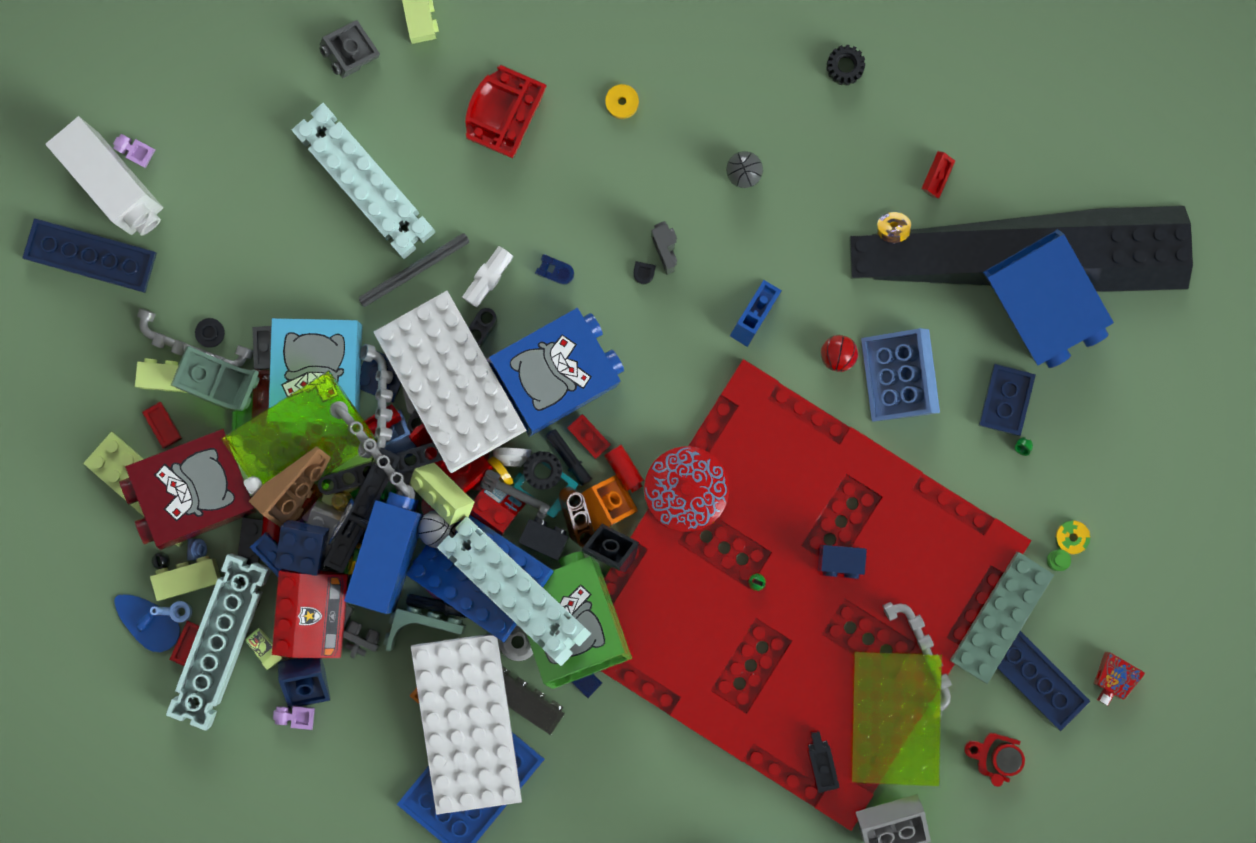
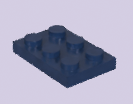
[978,364,1036,436]

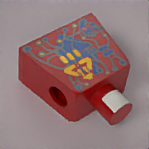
[1094,652,1145,706]

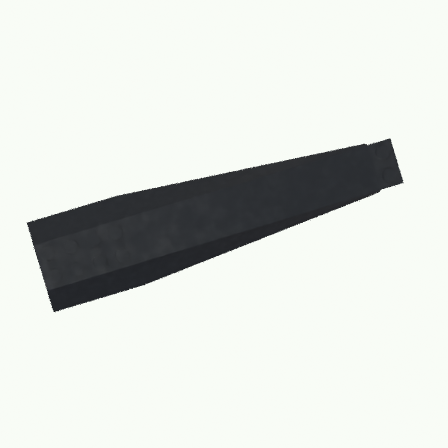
[850,206,1193,292]

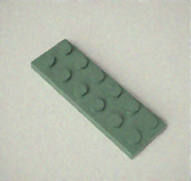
[950,552,1054,684]

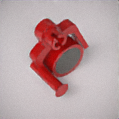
[964,733,1025,787]

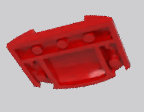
[465,65,547,159]

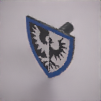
[328,498,369,545]

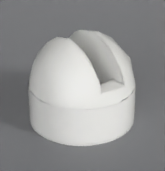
[244,476,262,496]

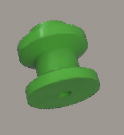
[1047,550,1071,571]

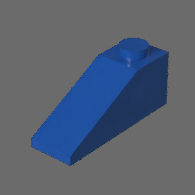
[730,280,782,347]

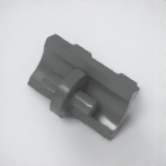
[343,620,381,659]

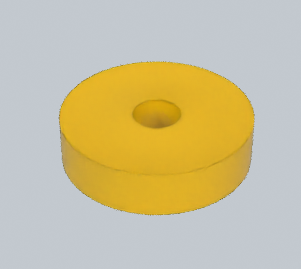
[605,84,639,119]
[487,456,513,486]

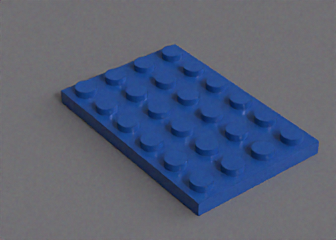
[406,515,554,643]
[397,732,545,843]

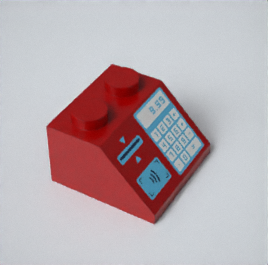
[470,488,526,536]

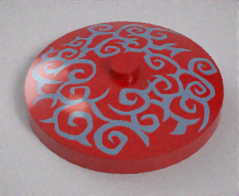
[644,446,730,532]

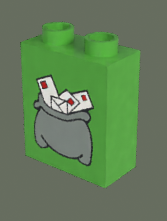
[527,552,632,689]

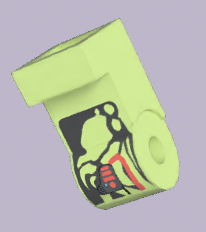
[245,628,285,670]

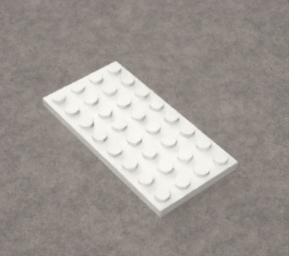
[374,291,527,473]
[411,634,522,815]

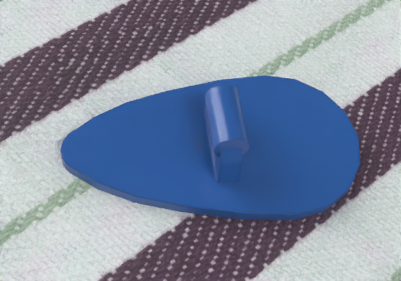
[114,595,180,652]

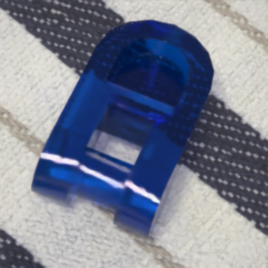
[535,254,574,285]

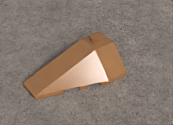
[249,447,331,527]

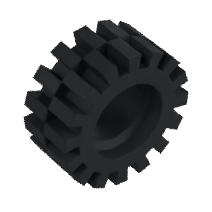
[826,45,866,85]
[523,451,562,490]

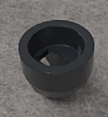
[152,553,170,569]

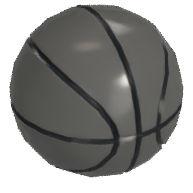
[726,151,763,188]

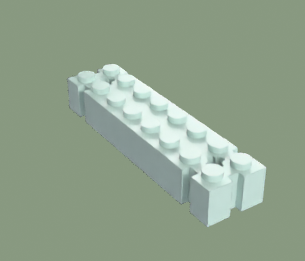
[291,103,436,259]
[437,516,591,666]
[166,553,271,731]

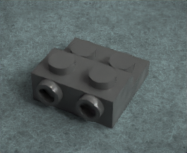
[319,20,380,79]
[651,221,677,275]

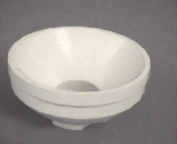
[493,448,532,467]
[499,625,533,661]

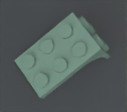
[170,346,259,412]
[383,606,466,651]

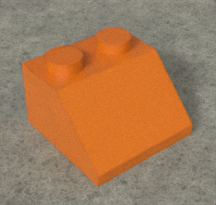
[581,475,638,532]

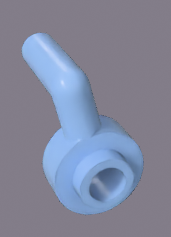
[150,601,192,622]

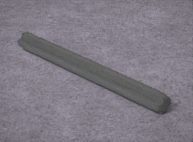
[359,233,469,307]

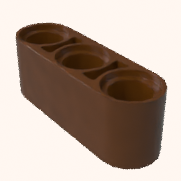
[559,486,594,548]

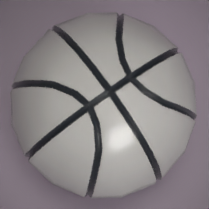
[418,510,455,548]

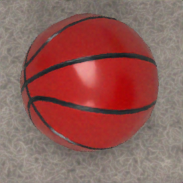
[821,335,858,372]

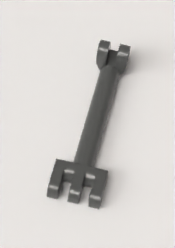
[480,470,550,520]

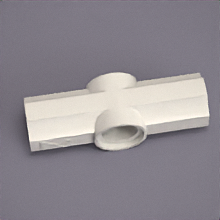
[462,246,513,308]

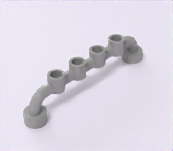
[137,308,253,367]
[358,344,393,458]
[330,401,415,499]
[882,602,952,719]

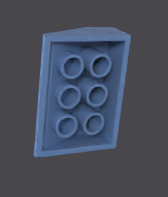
[861,328,940,422]

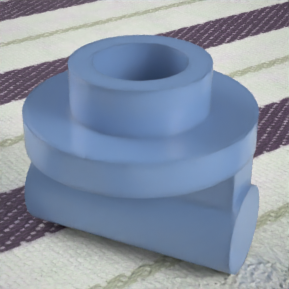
[187,539,207,560]

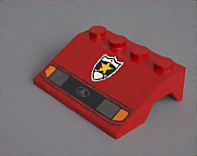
[272,569,349,658]

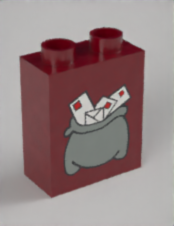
[119,429,257,550]

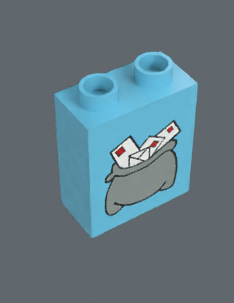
[268,318,363,436]

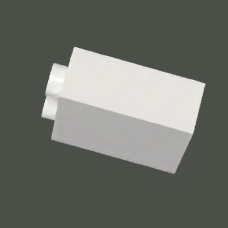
[46,116,163,236]

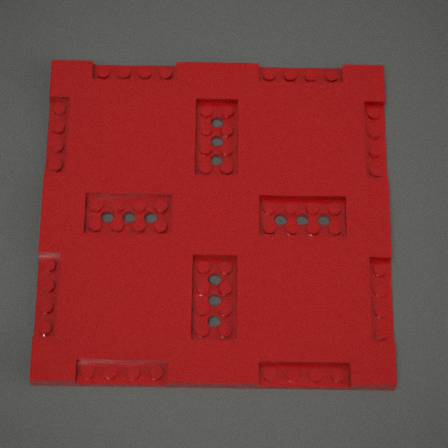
[601,359,1032,831]

